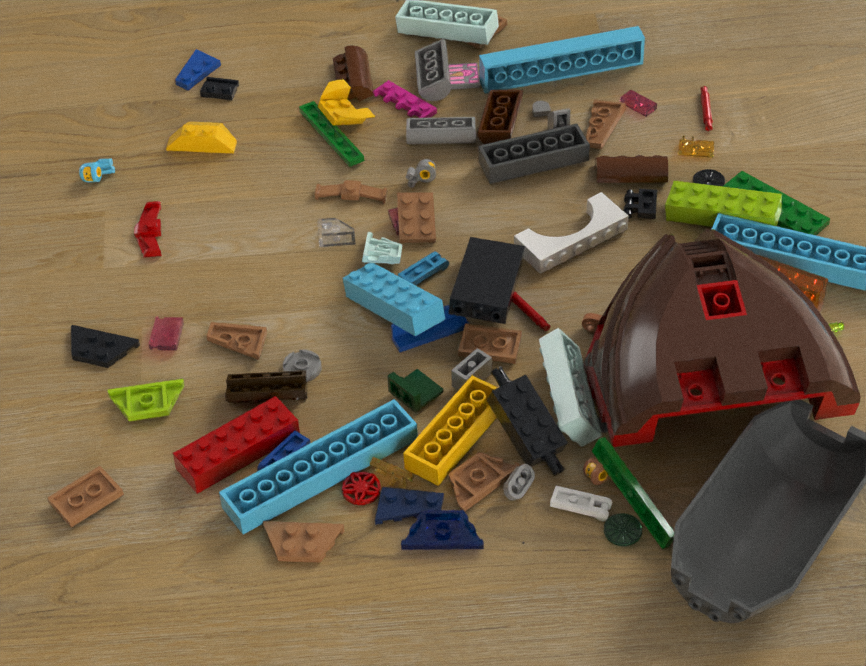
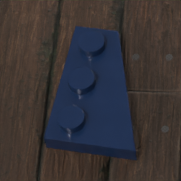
[375,487,444,525]

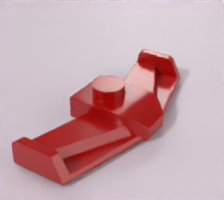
[134,201,162,258]

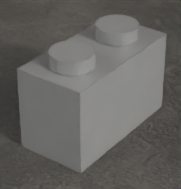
[451,348,492,391]

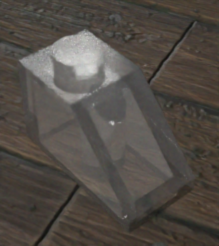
[317,218,356,247]

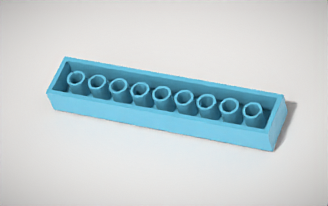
[479,26,645,94]
[712,213,866,291]
[219,399,418,534]

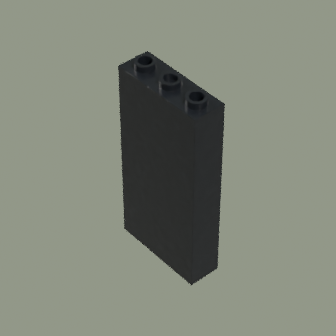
[448,237,525,324]

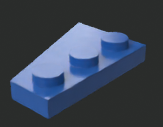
[175,49,221,90]

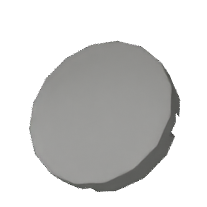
[283,350,322,382]

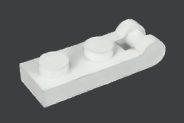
[550,486,613,521]

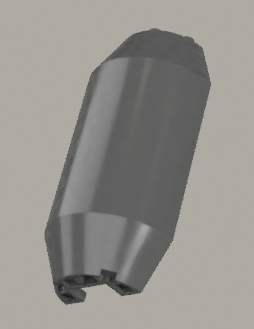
[671,399,866,623]

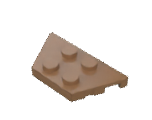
[449,452,521,513]
[263,521,344,563]

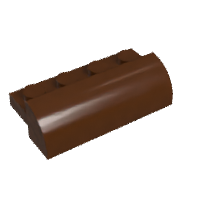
[333,45,374,102]
[595,155,668,183]

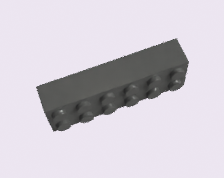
[478,124,590,184]

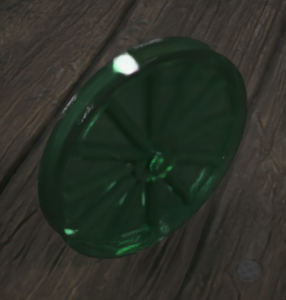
[604,513,642,546]

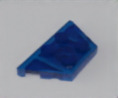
[401,510,484,550]

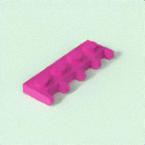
[374,80,437,118]

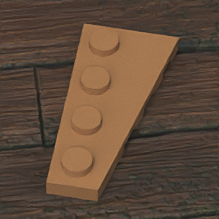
[586,99,626,149]

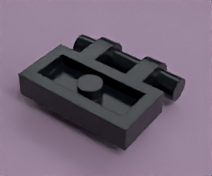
[623,189,657,219]

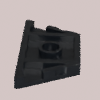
[71,325,140,368]

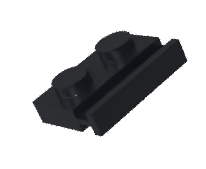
[200,77,239,100]

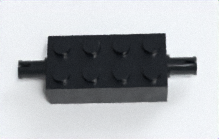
[487,366,568,476]

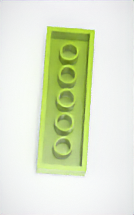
[665,181,782,227]

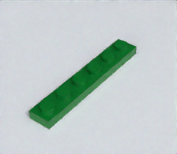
[299,101,365,167]
[592,437,674,550]

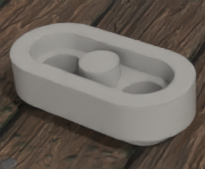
[503,464,535,500]

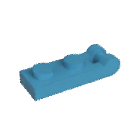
[398,251,449,285]

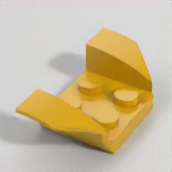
[318,80,375,126]

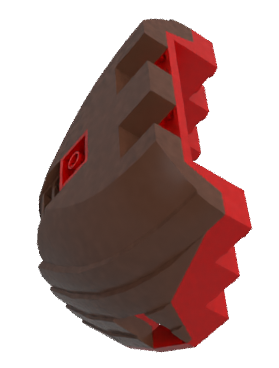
[584,229,861,447]

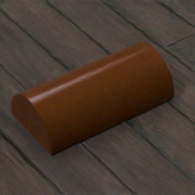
[477,90,523,145]

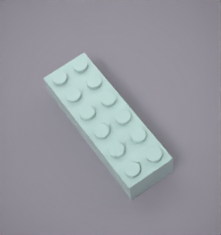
[395,0,499,45]
[539,328,602,447]

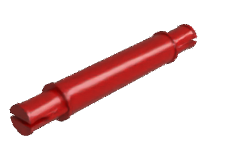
[700,86,713,131]
[512,291,551,331]

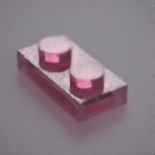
[620,90,657,117]

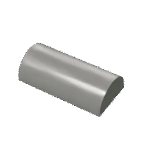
[415,39,451,101]
[406,117,476,144]

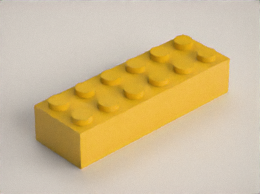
[403,375,498,486]

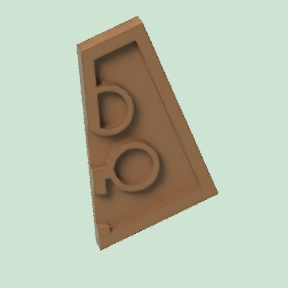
[206,322,267,360]

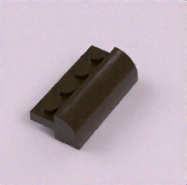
[225,370,307,404]

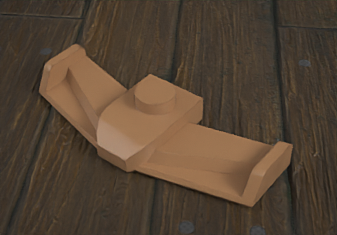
[315,180,388,204]

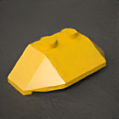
[166,122,237,154]

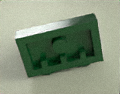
[387,369,444,413]

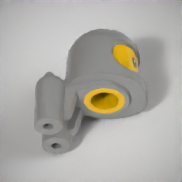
[406,159,436,188]

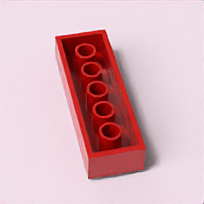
[173,396,300,494]

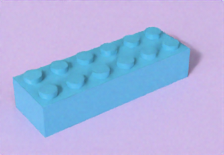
[343,263,445,336]

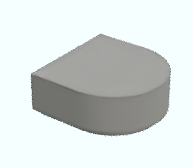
[532,101,551,117]

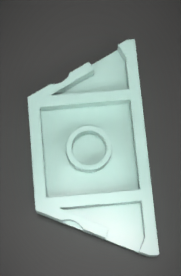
[362,232,402,264]

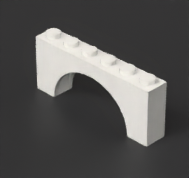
[514,192,629,274]

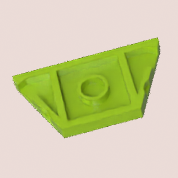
[108,379,185,421]

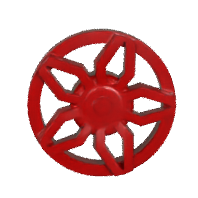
[342,472,381,505]

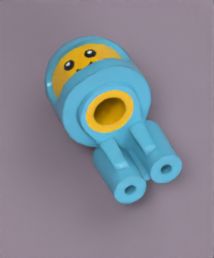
[79,158,115,183]

